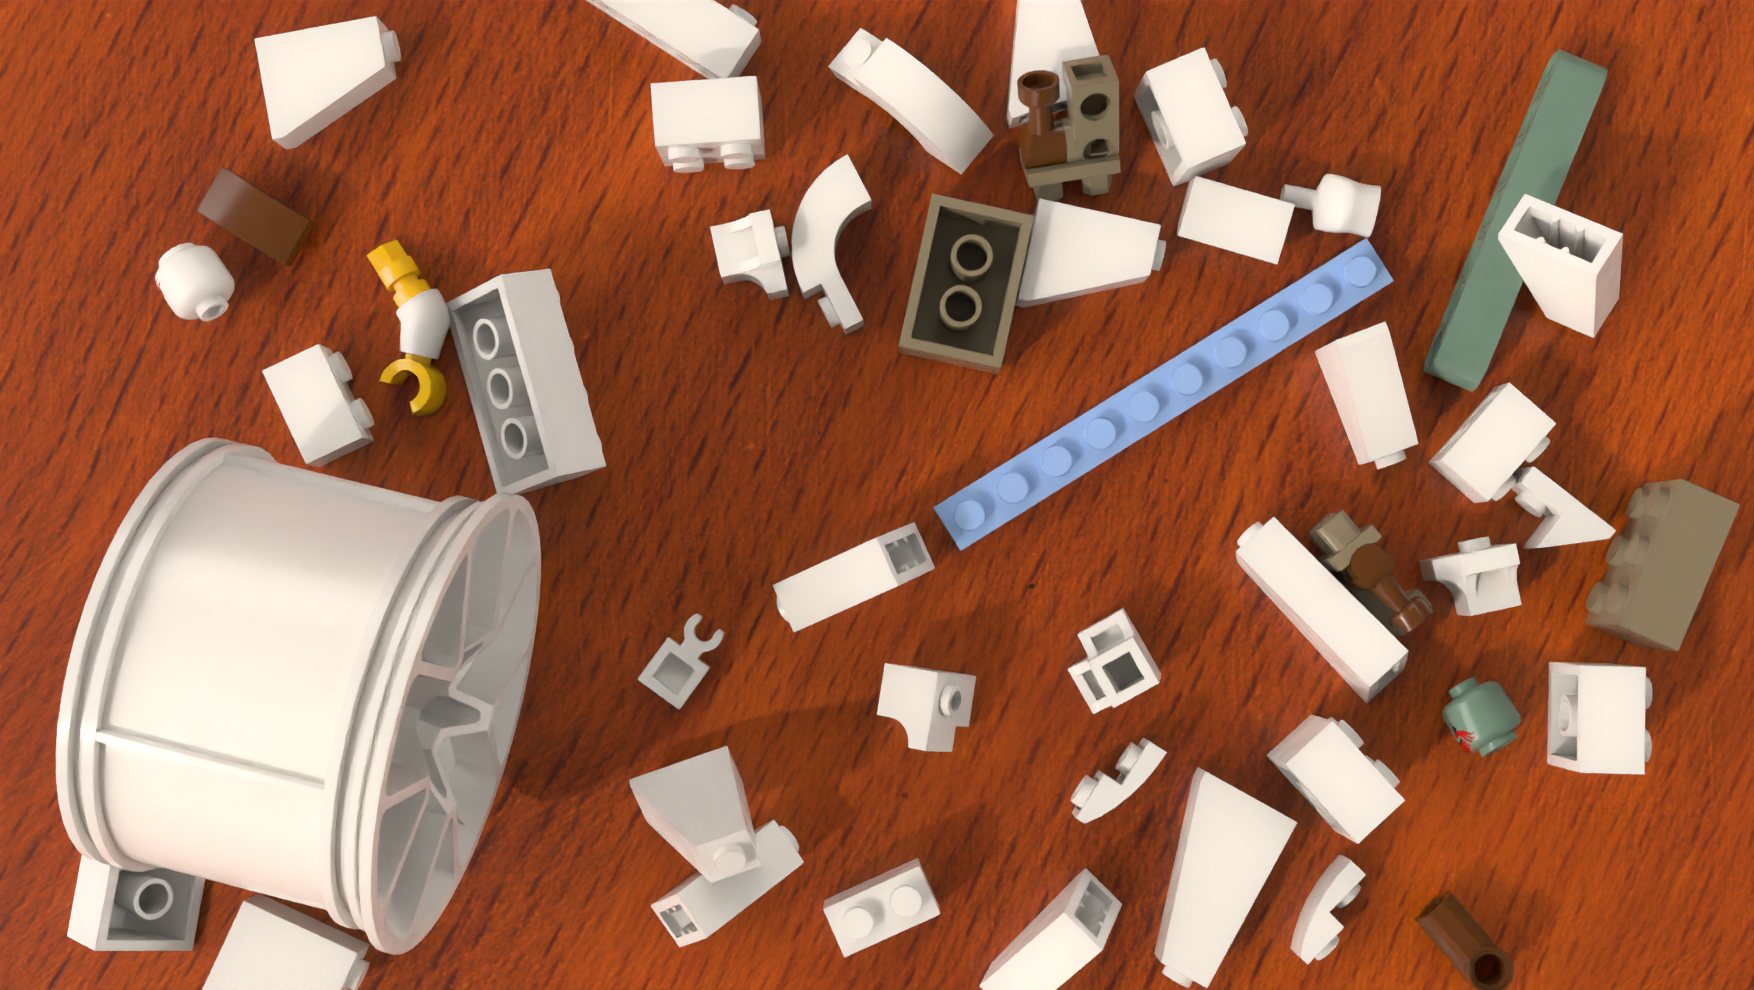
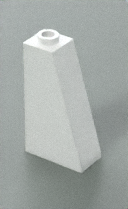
[1236,517,1409,703]
[1154,767,1297,988]

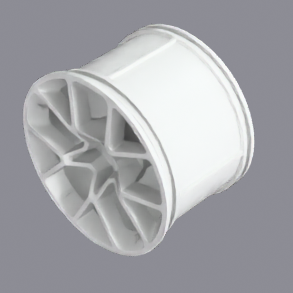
[56,437,541,955]

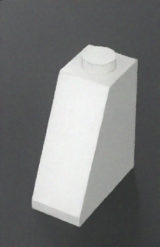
[1006,0,1100,129]
[254,16,401,150]
[1498,194,1623,338]
[1015,199,1166,308]
[1315,321,1419,470]
[773,522,935,632]
[629,746,762,883]
[650,820,804,947]
[980,868,1122,990]
[202,893,370,990]

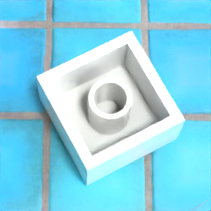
[1133,47,1248,187]
[651,76,766,173]
[1547,662,1652,775]
[1266,714,1405,844]

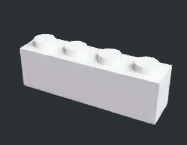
[586,0,762,79]

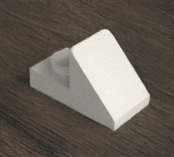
[1511,466,1616,549]

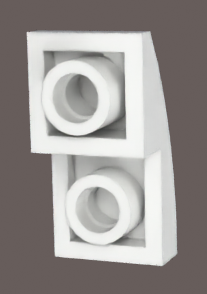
[1070,738,1167,824]
[1290,854,1366,964]

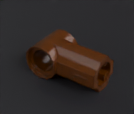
[1414,891,1515,990]

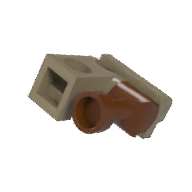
[1017,54,1121,202]
[1306,510,1433,637]

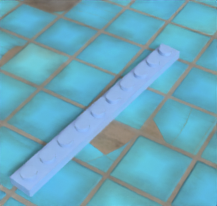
[933,238,1394,551]

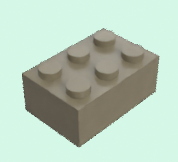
[898,193,1034,374]
[1585,479,1740,651]

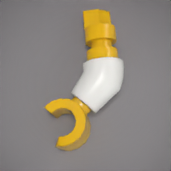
[367,239,451,416]

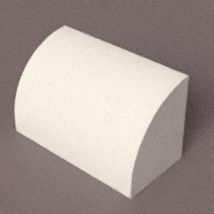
[1177,176,1295,264]

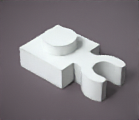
[637,613,725,710]

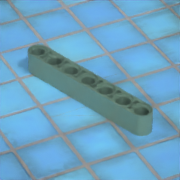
[1423,49,1608,392]

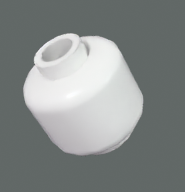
[155,243,235,321]

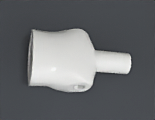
[1280,174,1381,238]

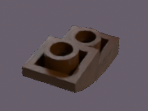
[197,166,316,267]

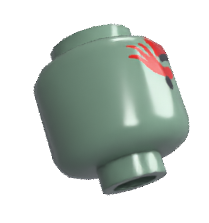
[1442,677,1521,757]

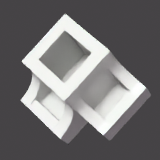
[710,209,791,300]
[1419,536,1522,616]
[1068,608,1162,714]
[877,663,976,752]

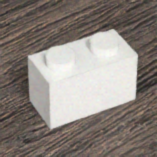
[262,344,374,467]
[1428,383,1556,503]
[823,858,940,958]

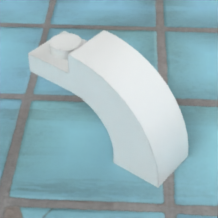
[828,28,994,174]
[792,154,871,335]

